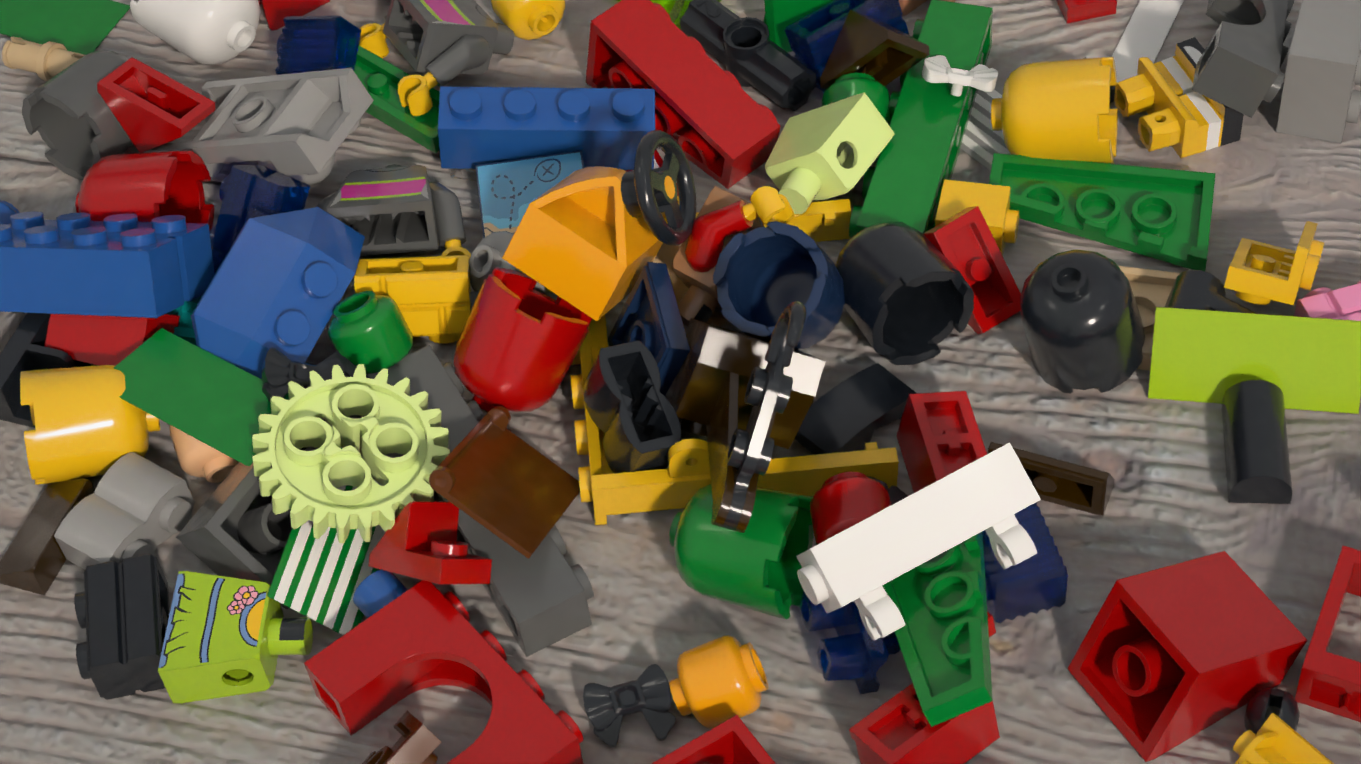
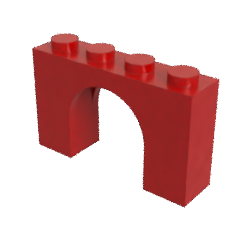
[304,580,584,764]

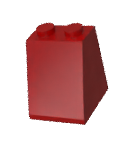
[1067,551,1308,762]

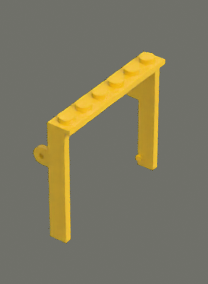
[570,196,899,525]

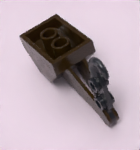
[671,301,826,533]

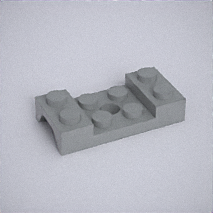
[151,68,374,179]

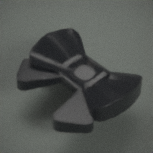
[262,348,345,403]
[583,664,676,747]

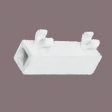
[796,442,1041,641]

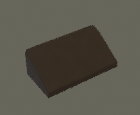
[988,442,1115,516]
[0,478,95,596]

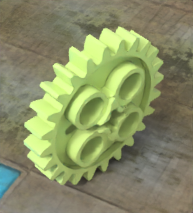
[252,364,450,543]

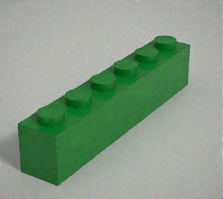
[849,0,993,238]

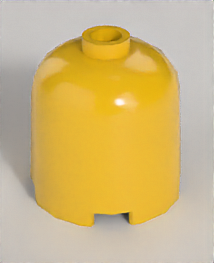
[991,57,1118,164]
[20,365,160,485]

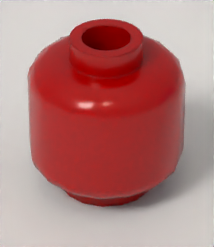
[810,471,891,545]

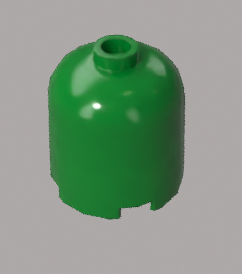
[669,484,814,619]

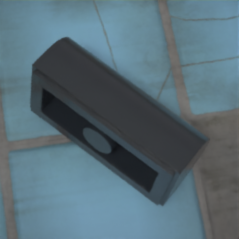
[1222,380,1292,504]

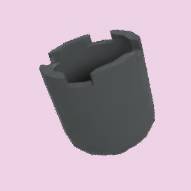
[22,51,134,180]

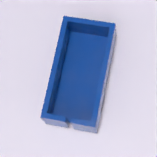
[0,211,215,318]

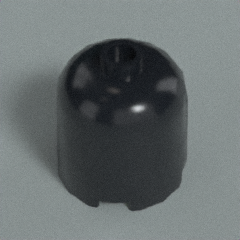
[835,222,974,365]
[1020,250,1145,394]

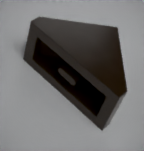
[820,9,930,89]

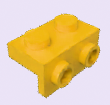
[1224,221,1325,306]

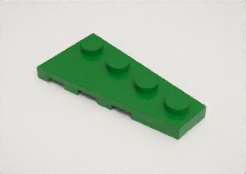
[989,153,1216,271]
[882,531,993,727]

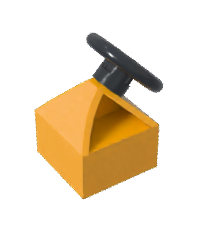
[502,130,697,321]

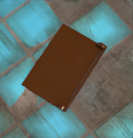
[429,406,580,559]

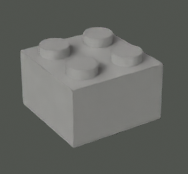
[1276,0,1361,143]

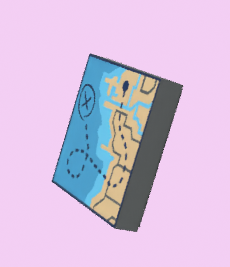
[475,150,584,238]

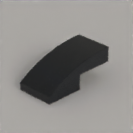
[795,363,917,455]

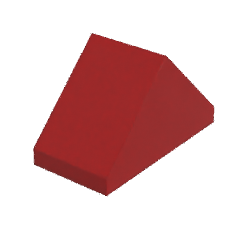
[97,57,216,153]

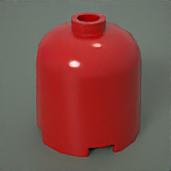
[75,151,215,235]
[454,267,592,412]

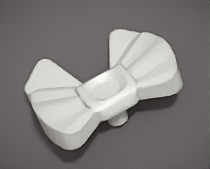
[922,55,998,96]

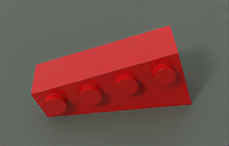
[585,0,781,189]

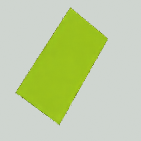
[1148,307,1361,414]

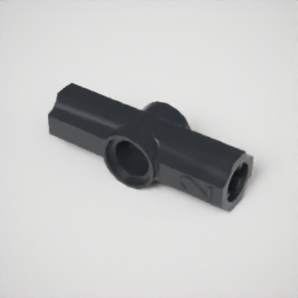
[680,0,817,111]

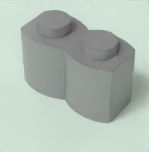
[54,452,195,570]

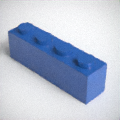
[438,86,655,170]

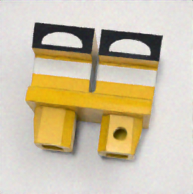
[1114,37,1244,158]

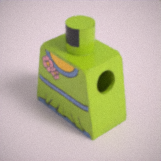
[158,571,313,703]

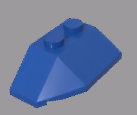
[191,207,365,379]

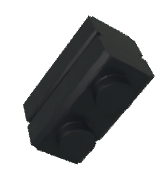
[74,553,170,700]

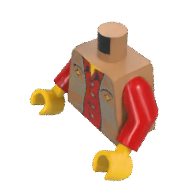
[672,186,794,326]

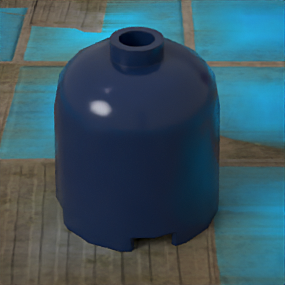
[713,221,845,350]

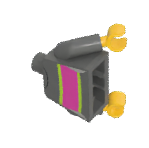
[357,0,514,116]
[317,164,471,258]

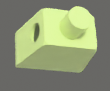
[765,92,895,214]

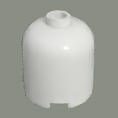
[130,0,261,65]

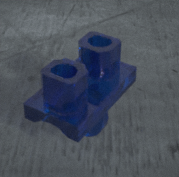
[799,591,901,694]

